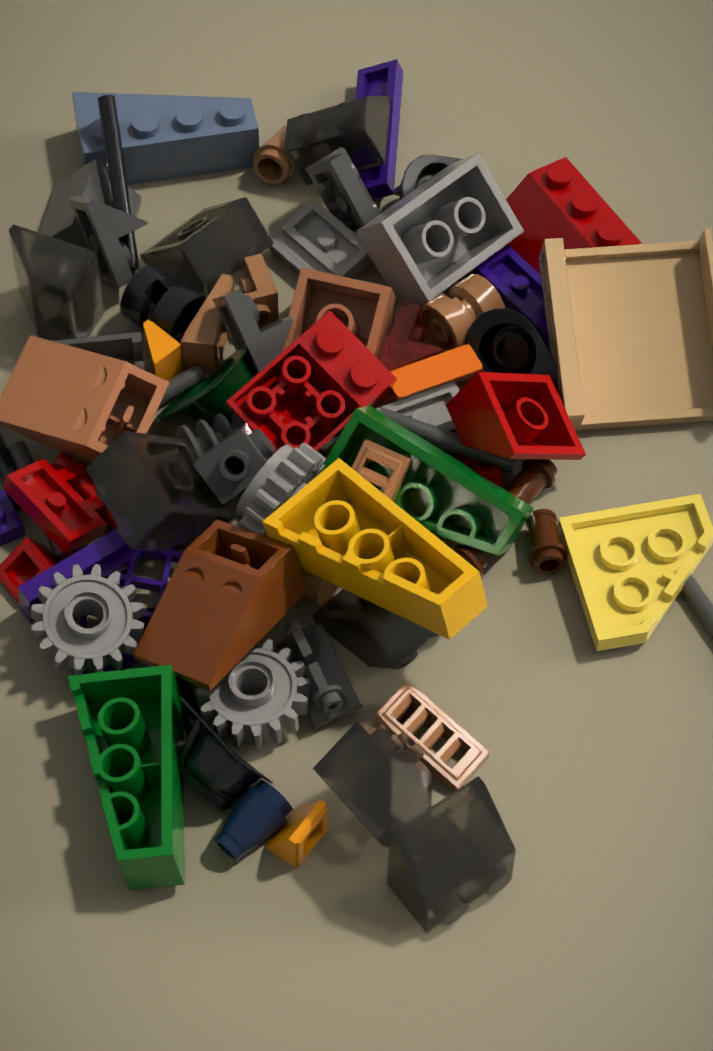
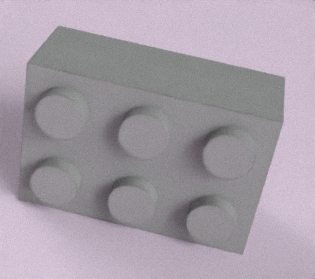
[355,153,524,309]

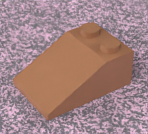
[282,267,397,361]

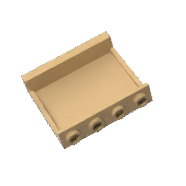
[539,228,713,431]

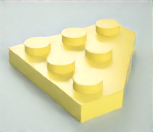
[557,494,713,652]

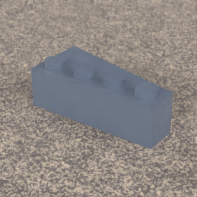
[72,92,259,185]

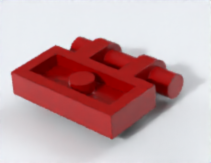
[3,452,129,554]

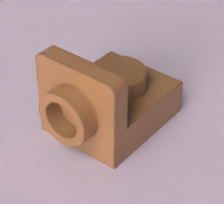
[239,253,279,329]

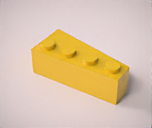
[262,458,488,640]

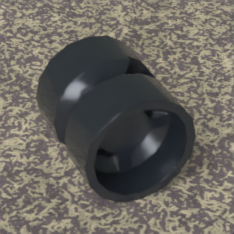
[120,265,206,343]

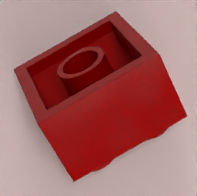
[446,372,586,460]

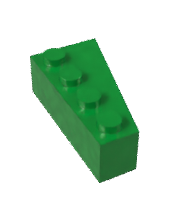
[321,406,534,556]
[67,665,185,890]

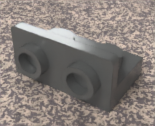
[306,147,381,234]

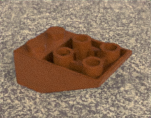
[133,520,308,691]

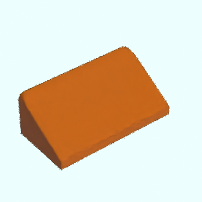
[383,344,483,405]

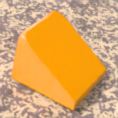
[143,320,183,381]
[266,800,328,868]

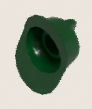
[155,347,253,427]

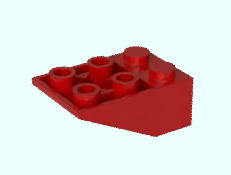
[225,311,397,453]

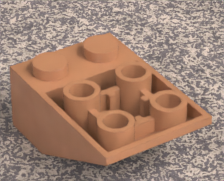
[0,335,170,481]

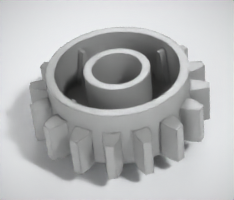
[235,442,327,537]
[31,564,144,675]
[195,639,311,749]

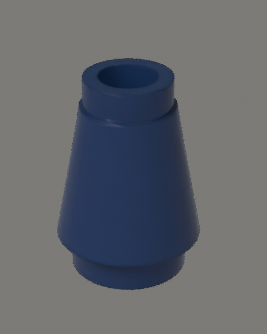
[214,780,293,861]

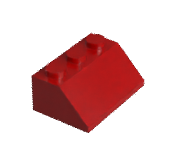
[505,157,642,275]

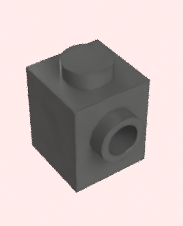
[193,423,275,505]

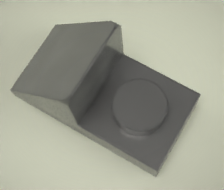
[69,195,148,288]
[213,289,293,377]

